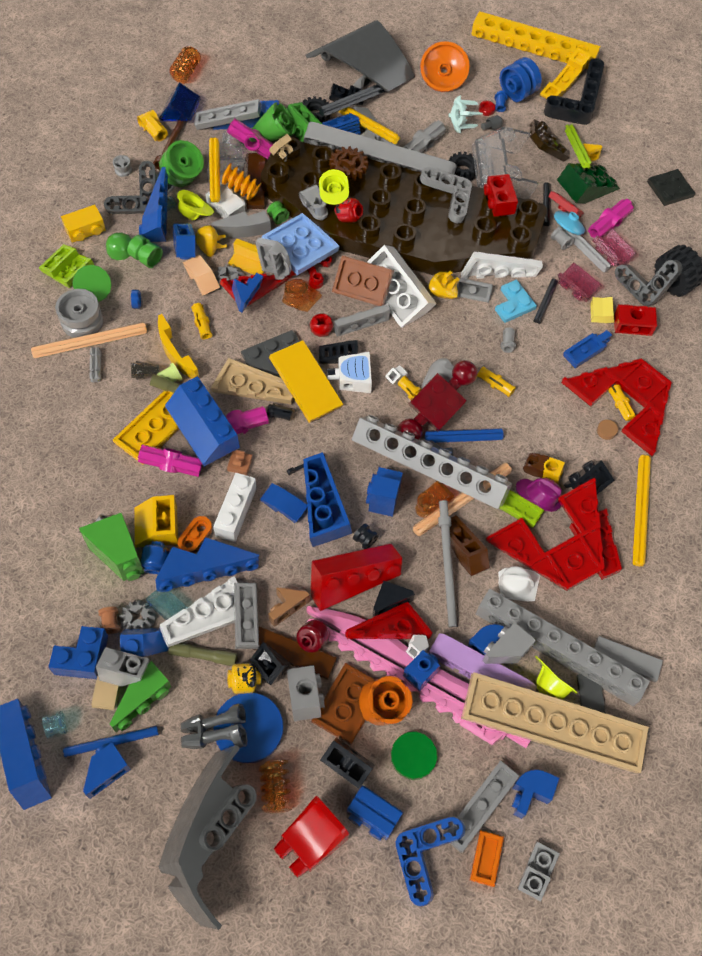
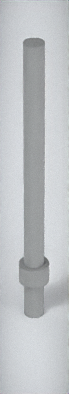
[438,500,457,628]

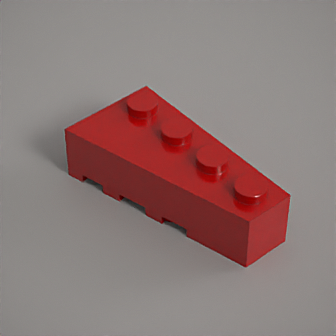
[311,544,402,611]

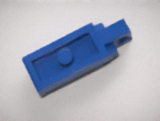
[563,330,612,368]

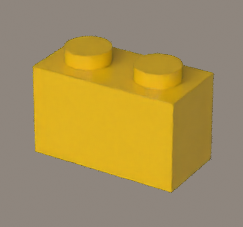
[61,204,106,243]

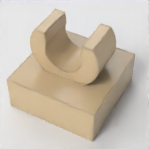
[269,134,293,159]

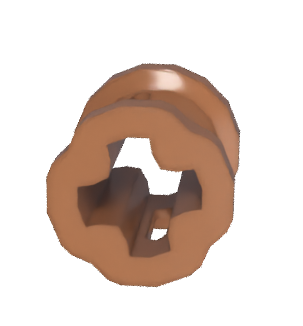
[98,607,120,635]

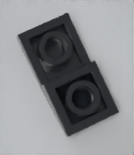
[329,83,364,105]

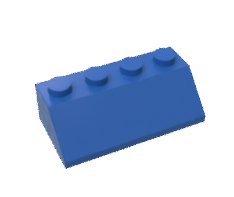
[165,376,240,466]

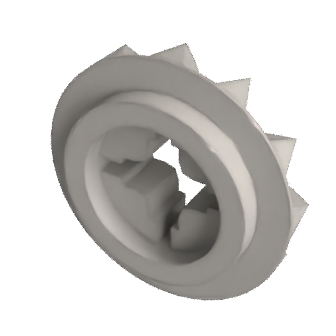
[214,264,244,289]
[119,600,156,629]

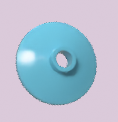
[554,211,585,235]

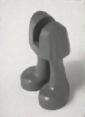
[180,703,248,749]

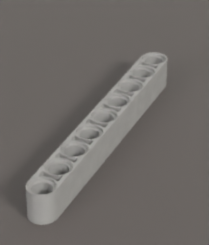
[303,122,457,174]

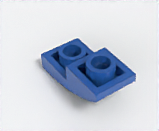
[260,483,307,523]

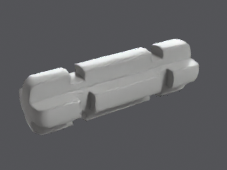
[89,347,101,383]

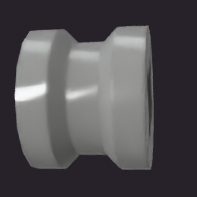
[113,155,132,177]

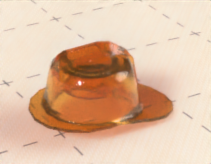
[282,279,322,312]

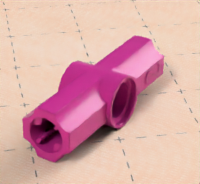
[226,118,273,159]
[588,199,634,240]
[226,406,269,434]
[138,444,202,477]

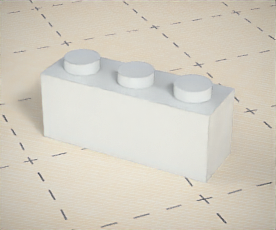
[213,473,257,542]

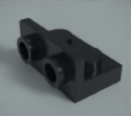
[564,460,615,495]

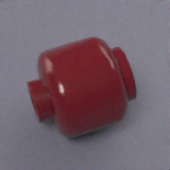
[296,620,330,653]

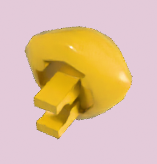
[195,225,227,257]
[428,271,460,299]

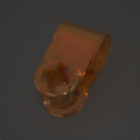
[415,481,455,518]

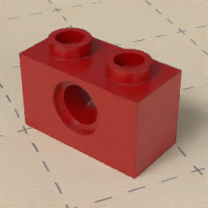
[614,304,657,336]

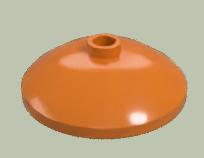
[420,41,469,92]

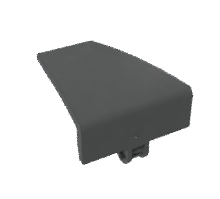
[306,20,415,92]

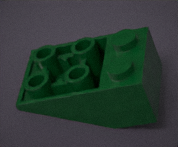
[557,163,620,204]

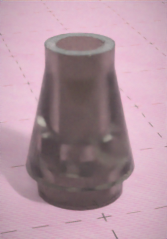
[131,361,159,380]

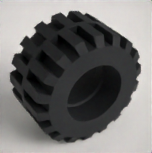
[654,245,702,297]

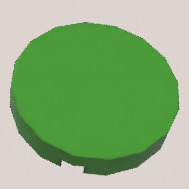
[72,265,111,302]

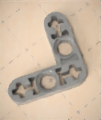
[420,167,472,223]

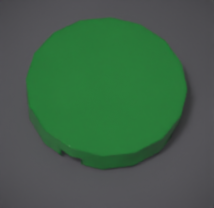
[391,732,437,780]

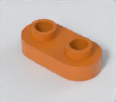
[178,516,212,554]

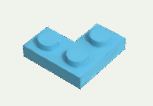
[495,279,537,323]

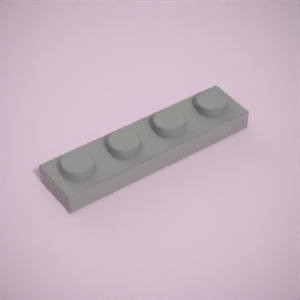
[194,99,261,130]
[442,760,519,853]

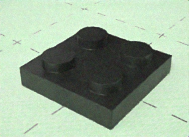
[647,169,695,206]

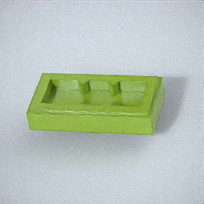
[499,490,544,528]

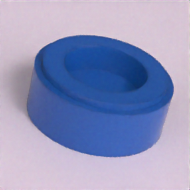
[131,290,142,309]

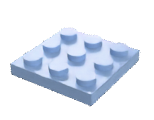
[262,213,339,275]

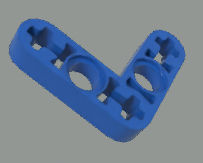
[396,817,465,906]

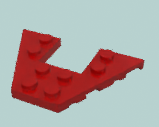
[561,358,672,457]
[485,478,605,591]

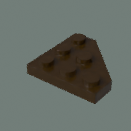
[530,119,569,162]

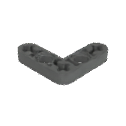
[104,161,157,214]
[614,260,683,306]

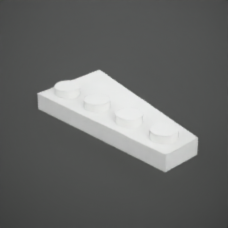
[461,252,543,279]
[159,576,238,647]

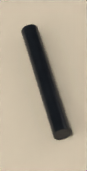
[543,182,550,226]
[533,279,558,324]

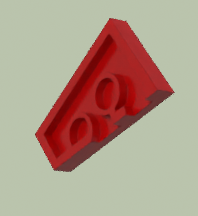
[569,508,622,580]

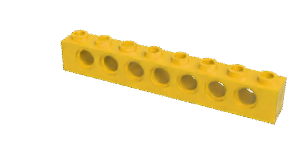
[471,11,600,69]

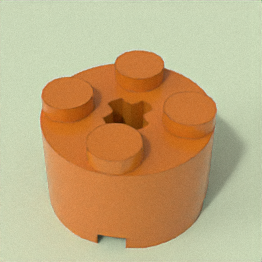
[359,676,412,726]

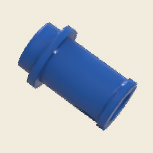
[494,90,508,112]

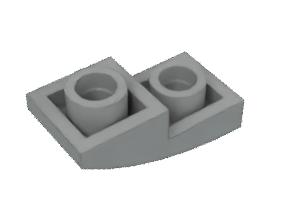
[518,841,560,901]

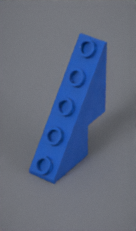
[155,537,259,592]

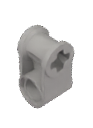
[299,184,329,220]

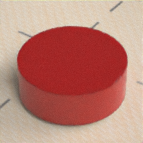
[479,101,495,116]

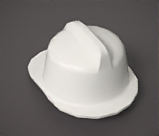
[498,566,540,602]

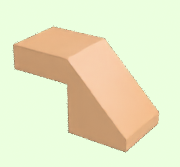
[183,255,220,295]

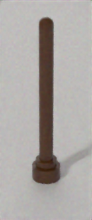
[153,110,189,169]

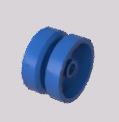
[499,57,542,102]

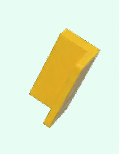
[228,238,264,275]

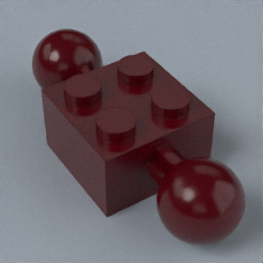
[397,360,478,440]

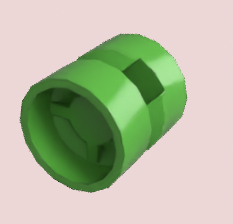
[127,235,163,268]

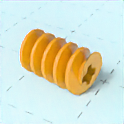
[222,163,262,201]

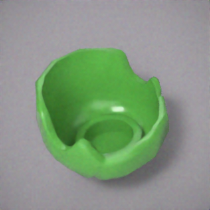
[106,232,132,260]

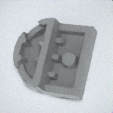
[255,238,292,280]

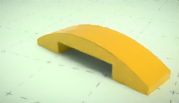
[540,48,592,99]
[158,314,199,379]

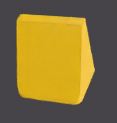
[583,144,602,161]

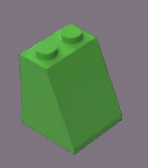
[79,513,144,581]

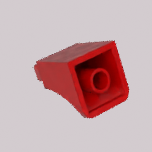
[274,796,349,878]

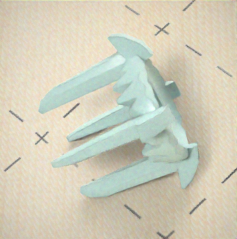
[448,95,483,133]

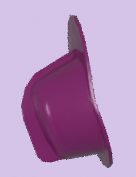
[515,478,562,512]

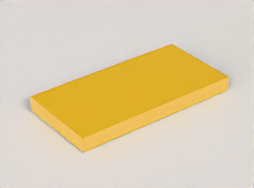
[269,340,343,423]
[113,391,179,465]

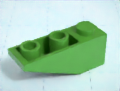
[110,661,171,732]

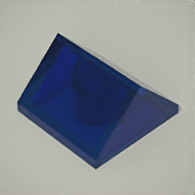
[159,82,201,121]

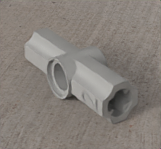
[403,120,446,153]

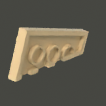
[211,358,294,404]

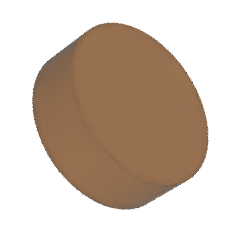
[597,420,618,440]

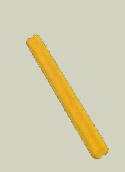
[339,107,400,144]
[632,455,651,567]

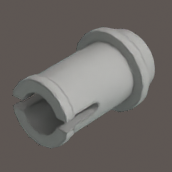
[501,328,516,353]

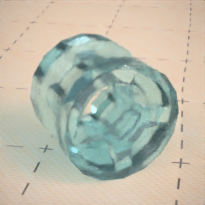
[42,711,67,739]

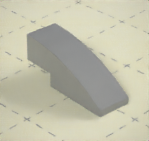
[212,210,271,238]

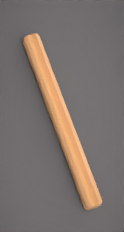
[31,323,147,358]
[413,463,512,536]

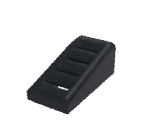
[319,340,358,364]

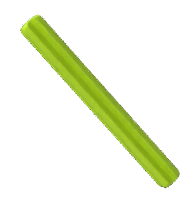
[565,124,592,169]

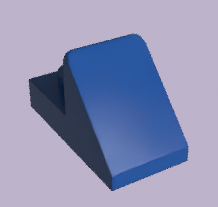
[232,273,263,313]

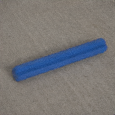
[425,428,504,443]

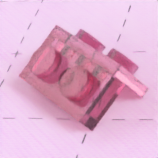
[592,229,636,266]
[558,262,602,302]

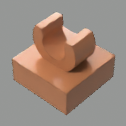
[227,450,252,475]

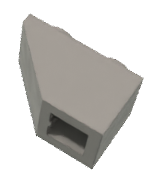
[483,622,536,664]
[96,647,149,686]

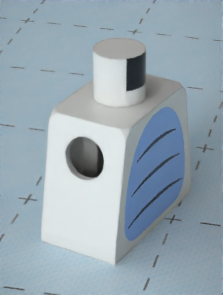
[327,352,372,393]

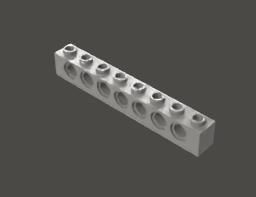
[351,415,513,509]
[476,588,650,707]

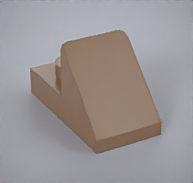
[268,588,310,627]

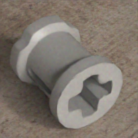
[551,226,575,250]

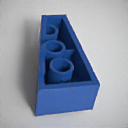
[303,452,352,547]
[0,699,52,810]

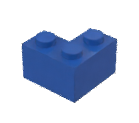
[366,467,403,517]
[48,626,108,680]

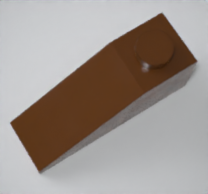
[438,515,490,576]

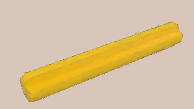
[209,137,220,203]

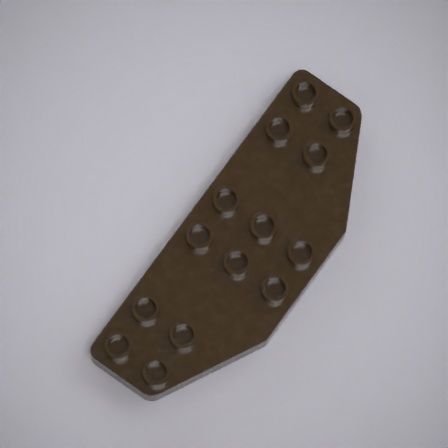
[261,137,547,275]

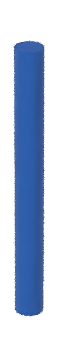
[63,726,159,757]

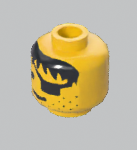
[227,663,261,694]

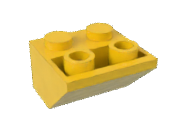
[134,495,178,548]

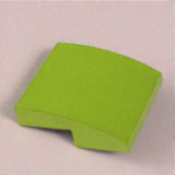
[39,244,94,288]

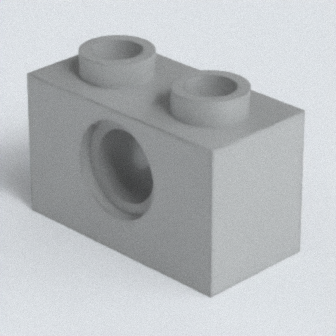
[287,665,325,721]

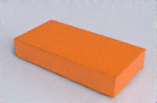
[470,830,504,887]

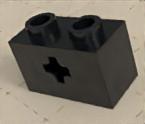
[320,737,375,789]

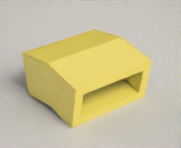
[590,297,614,323]

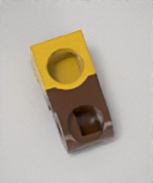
[523,453,565,484]

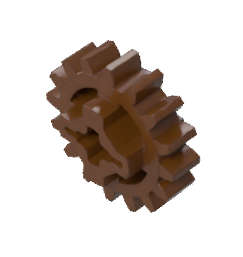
[329,146,368,181]

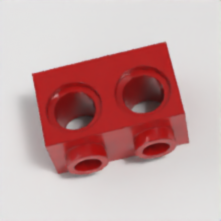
[484,174,518,216]

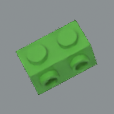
[287,102,322,142]

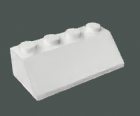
[367,245,437,328]

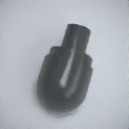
[481,116,503,131]

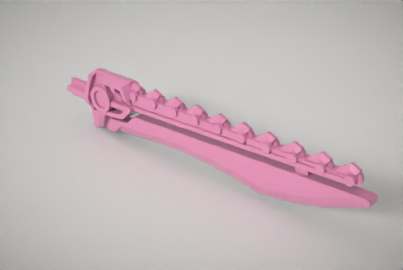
[307,606,531,748]

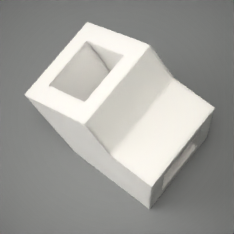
[385,365,408,386]
[406,635,429,659]

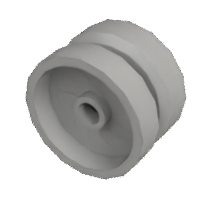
[55,289,103,338]

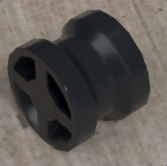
[353,523,379,549]

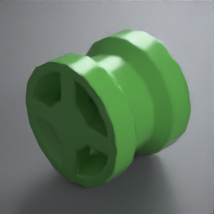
[267,201,289,224]

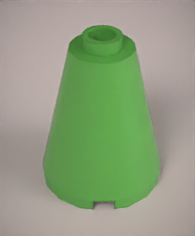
[249,102,296,142]

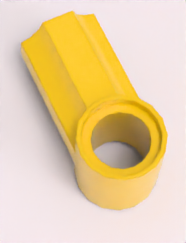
[137,110,168,142]

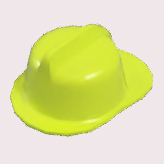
[319,169,349,205]
[177,190,214,220]
[534,656,578,700]

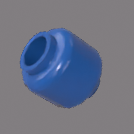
[140,541,170,575]

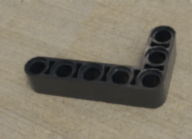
[544,58,604,125]

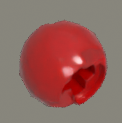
[310,313,334,337]

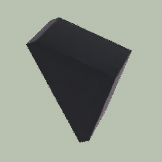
[372,580,415,617]
[250,642,291,685]

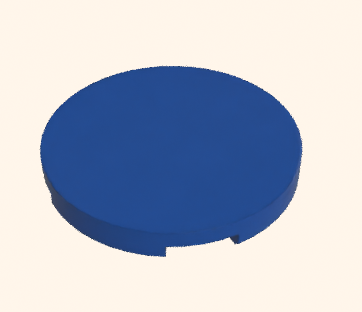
[213,693,283,763]

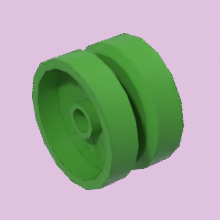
[159,140,204,187]

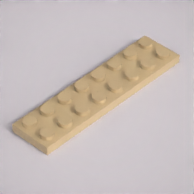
[461,672,648,774]

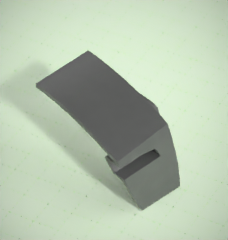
[159,745,257,930]

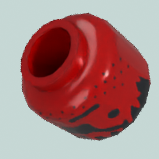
[335,198,363,223]

